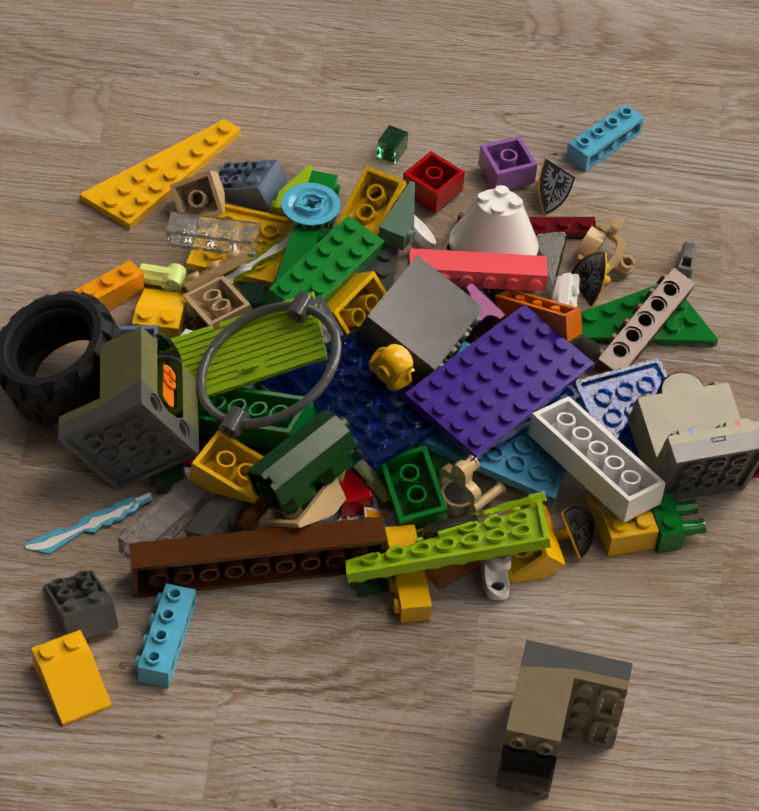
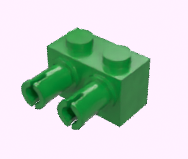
[650,493,706,553]

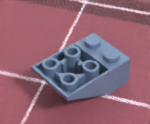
[218,160,288,209]

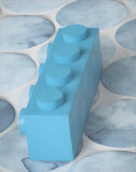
[566,104,644,172]
[134,583,196,688]

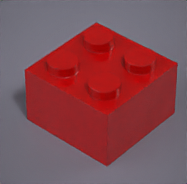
[403,151,465,213]

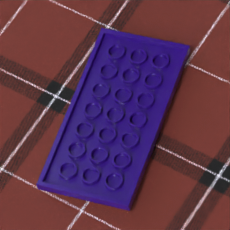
[403,305,594,460]

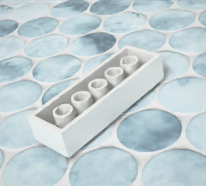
[528,396,666,522]

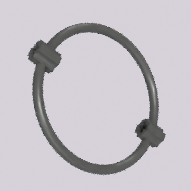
[196,291,342,439]

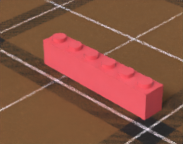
[407,248,548,292]

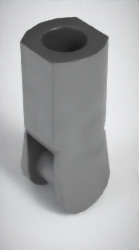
[677,241,697,278]

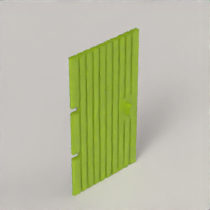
[161,292,328,401]

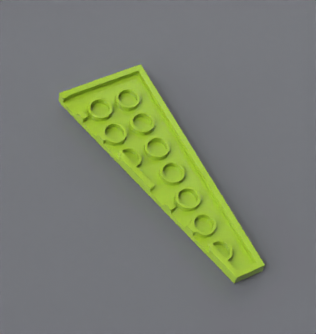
[346,500,551,583]

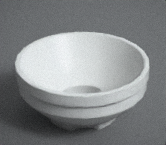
[409,215,436,249]

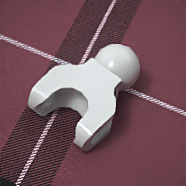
[479,555,511,600]

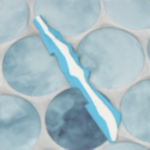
[24,492,153,555]

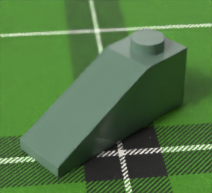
[379,181,416,251]

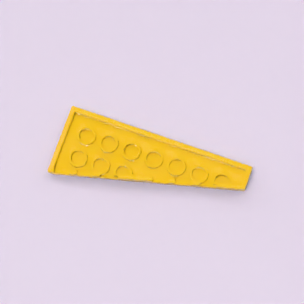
[80,119,241,230]

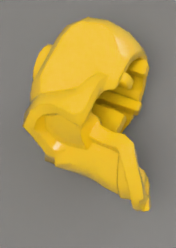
[369,344,415,391]

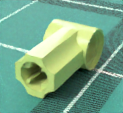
[140,263,187,292]

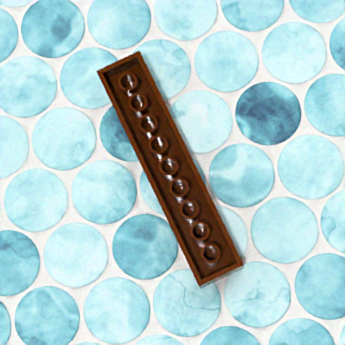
[129,517,387,598]

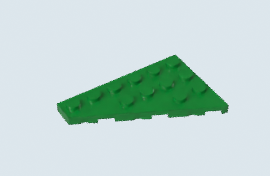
[570,285,718,347]

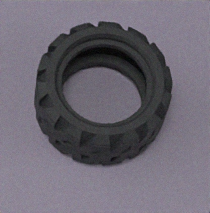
[0,291,123,427]

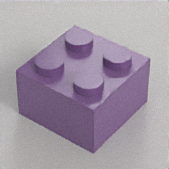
[478,136,538,190]

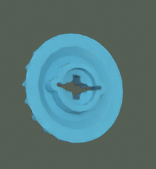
[281,183,340,229]

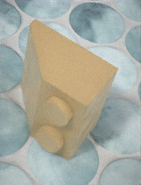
[170,170,225,227]

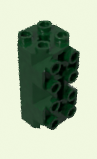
[246,410,359,515]

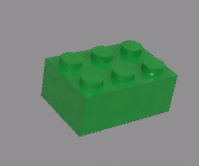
[379,445,448,530]

